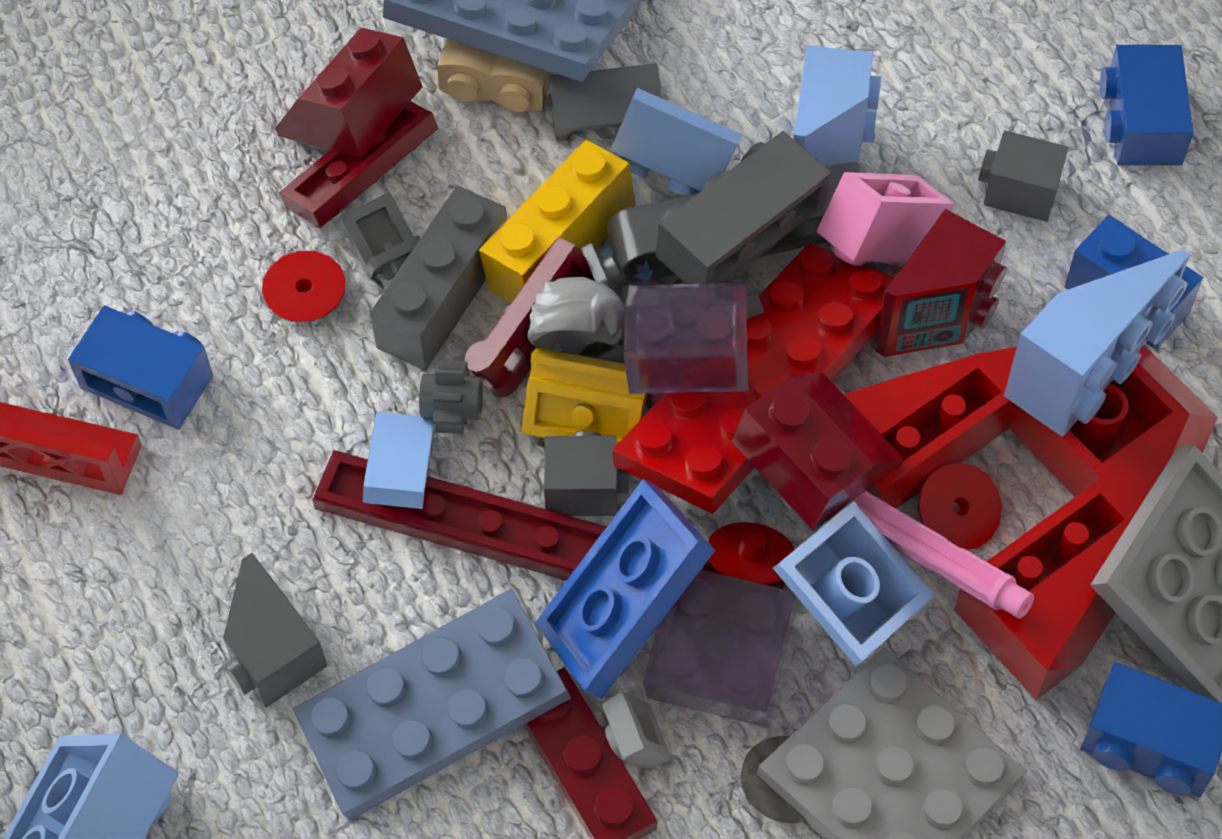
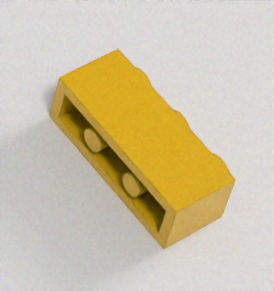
[479,140,636,303]

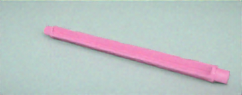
[646,369,1034,619]

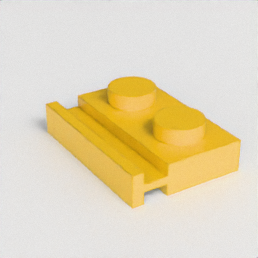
[521,347,651,444]

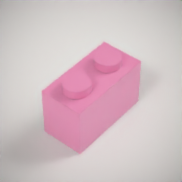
[816,172,955,266]

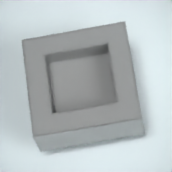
[601,692,671,770]

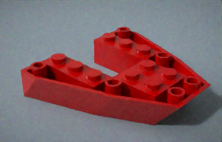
[844,345,1218,700]

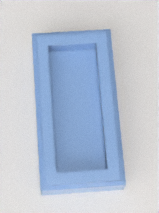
[362,412,434,509]

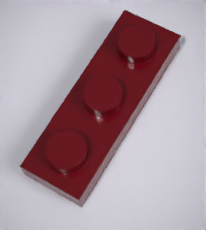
[279,101,439,228]
[524,667,658,839]

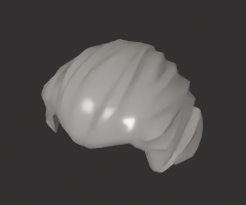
[527,277,630,355]

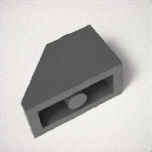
[223,553,327,708]

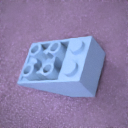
[1004,250,1190,437]

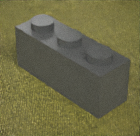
[655,131,832,299]
[370,185,507,371]

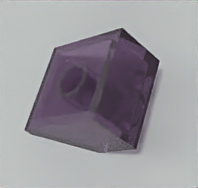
[624,282,749,394]

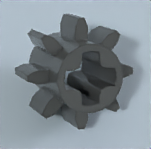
[419,360,483,434]

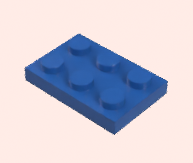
[535,479,715,699]

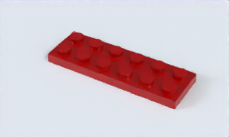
[612,242,895,514]

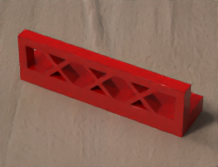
[0,402,142,495]

